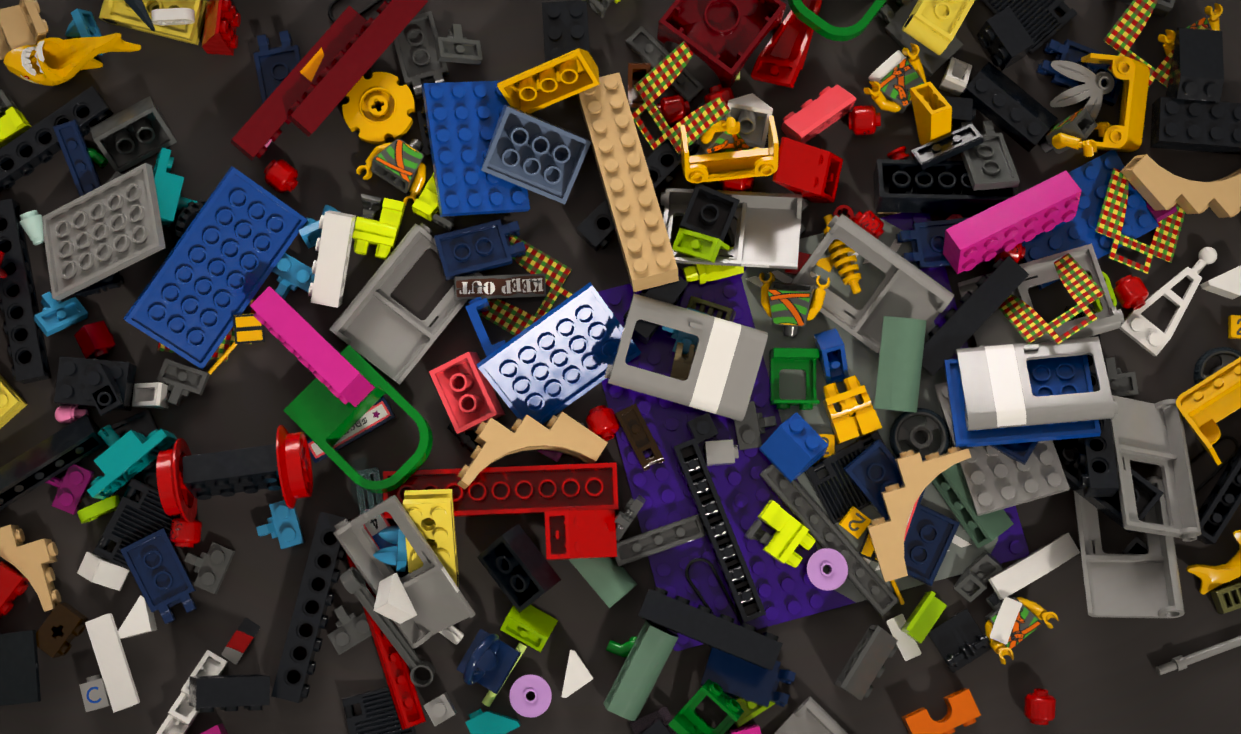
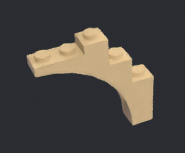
[1120,154,1241,218]
[457,412,608,489]
[867,446,971,582]
[0,525,61,612]

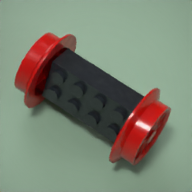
[156,425,313,523]

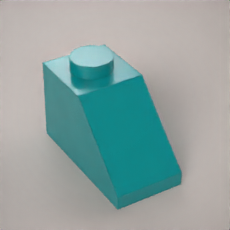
[465,708,521,734]

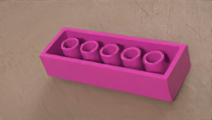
[943,171,1082,274]
[250,286,375,407]

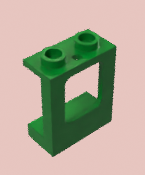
[769,348,820,410]
[668,679,744,734]

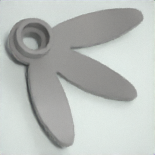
[1050,60,1114,121]

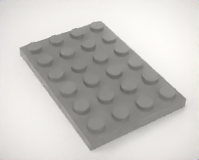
[42,163,166,301]
[934,382,1070,516]

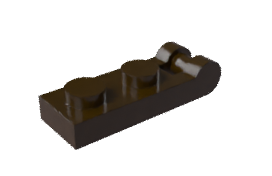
[615,403,665,472]

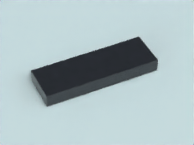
[911,123,983,170]

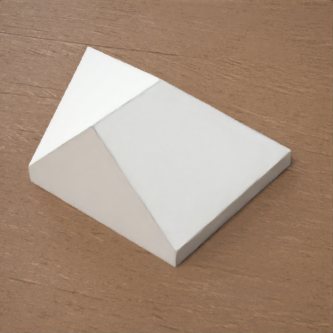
[725,93,773,148]

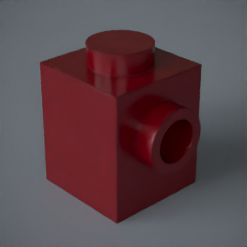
[74,320,116,359]

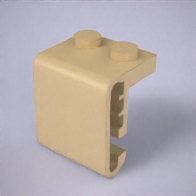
[0,0,49,60]

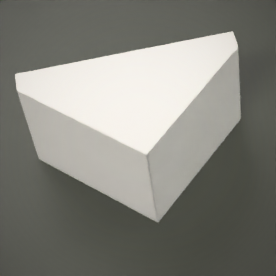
[939,57,972,97]
[1200,265,1241,300]
[132,382,170,409]
[77,552,129,591]
[373,572,417,624]
[118,596,157,639]
[561,649,594,698]

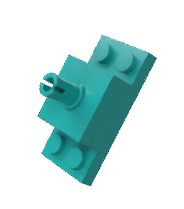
[153,147,197,227]
[87,425,177,500]

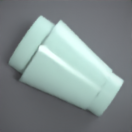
[19,210,44,245]

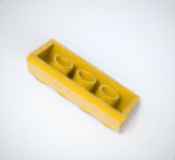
[497,48,600,114]

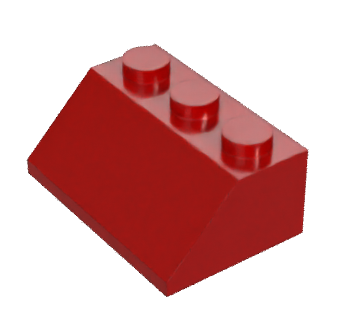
[0,561,28,618]

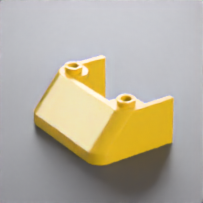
[1081,53,1150,153]
[680,115,779,183]
[1176,357,1241,465]

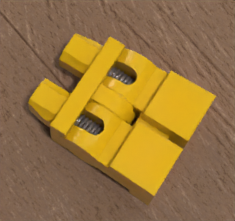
[823,375,882,445]

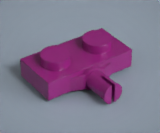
[45,464,94,515]

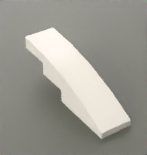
[988,533,1080,600]
[156,650,228,734]

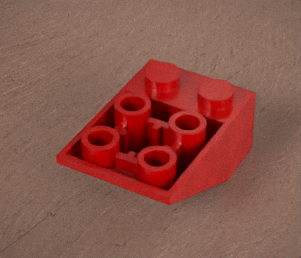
[202,0,241,56]
[772,137,843,203]
[544,510,617,560]

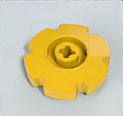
[342,72,416,145]

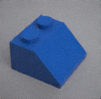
[759,412,828,483]

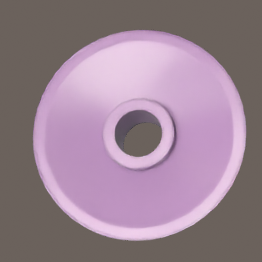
[807,548,848,591]
[509,674,552,718]

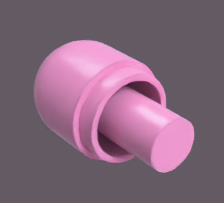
[54,405,89,424]

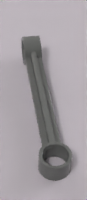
[340,567,436,687]

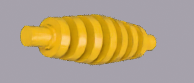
[823,214,862,294]

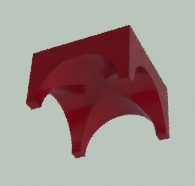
[657,0,787,88]

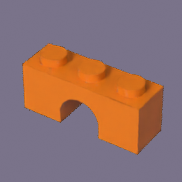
[901,688,981,734]

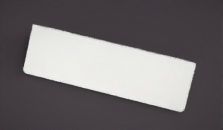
[85,613,140,713]

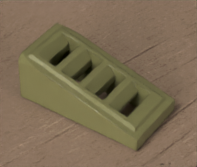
[686,296,736,322]
[1210,582,1241,614]

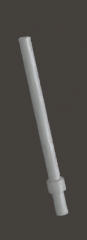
[1156,636,1241,676]

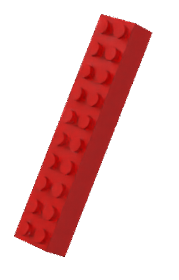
[383,462,619,520]

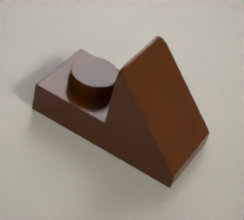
[627,63,651,108]

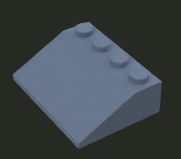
[481,104,591,204]

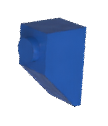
[814,328,849,385]

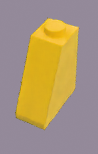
[910,81,952,145]

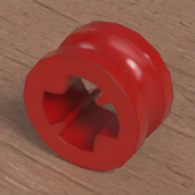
[887,146,910,160]
[833,205,854,220]

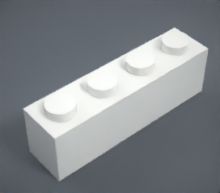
[308,210,356,308]

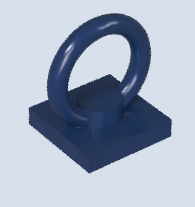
[456,629,521,694]

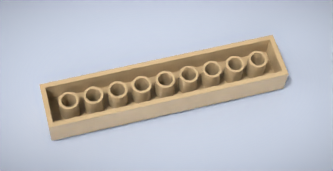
[577,72,679,292]

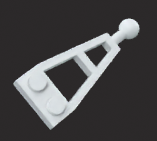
[1119,247,1217,357]

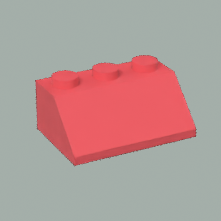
[781,84,856,143]
[429,352,505,434]

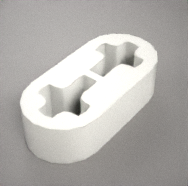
[151,8,195,26]
[868,50,906,83]

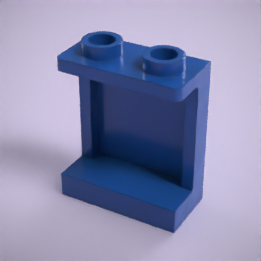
[465,297,506,357]

